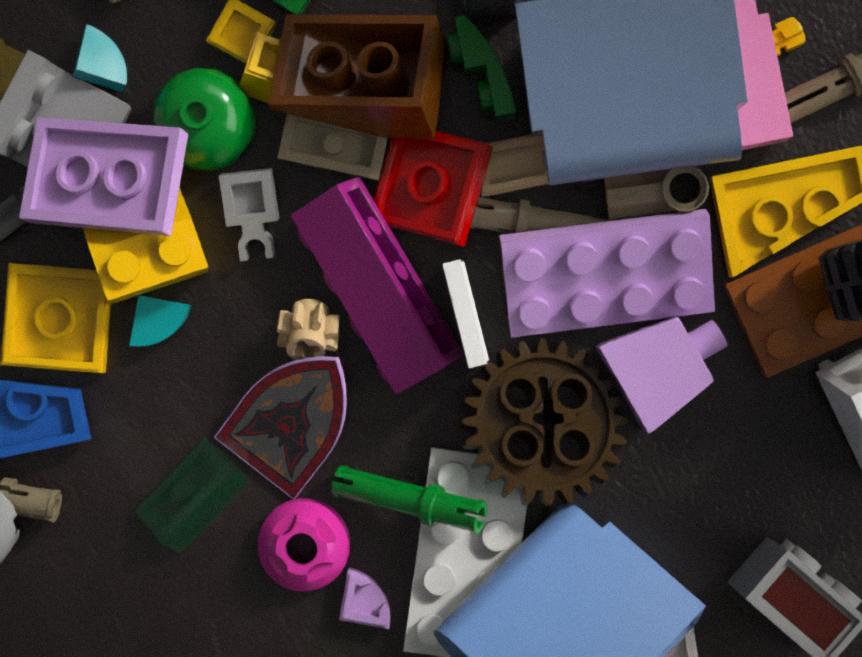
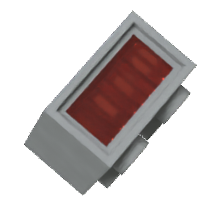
[727,536,862,657]

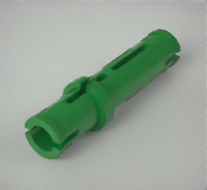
[331,465,487,534]

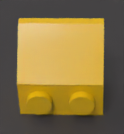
[83,188,208,305]

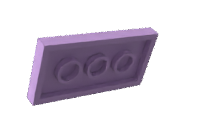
[499,209,715,338]

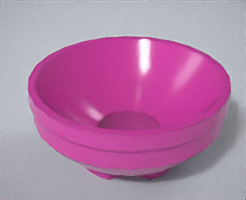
[258,498,350,591]

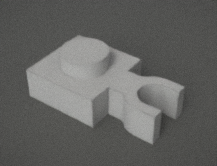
[219,168,279,261]

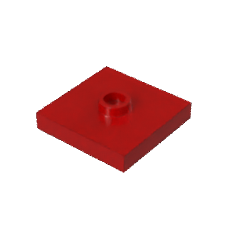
[373,131,494,247]

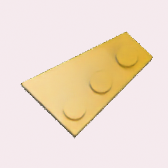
[709,146,862,278]

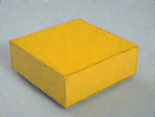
[206,0,277,65]

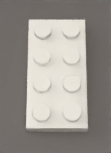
[403,447,527,657]

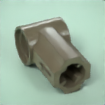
[603,166,709,220]

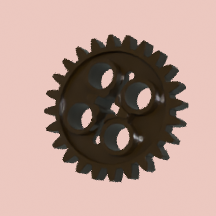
[459,339,629,508]

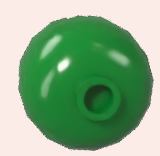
[152,68,256,172]

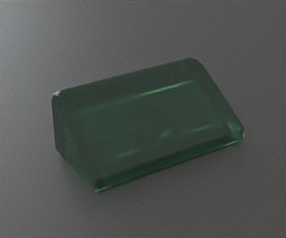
[135,437,249,552]

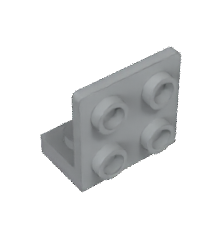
[0,50,131,167]

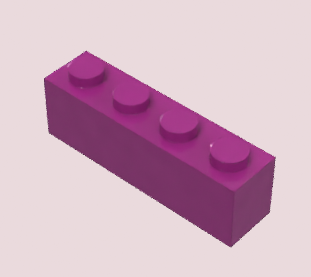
[290,177,464,395]

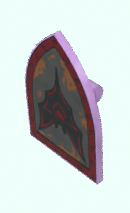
[214,356,347,500]

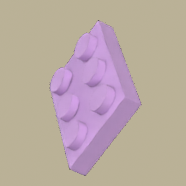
[19,117,188,236]

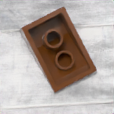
[268,14,449,139]

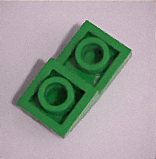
[446,15,516,122]

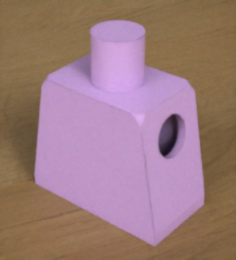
[594,317,728,433]

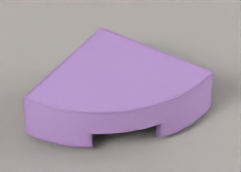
[339,567,391,629]

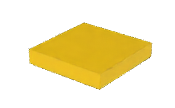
[0,263,111,373]

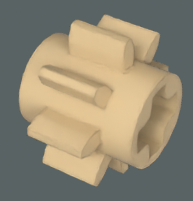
[277,299,340,360]

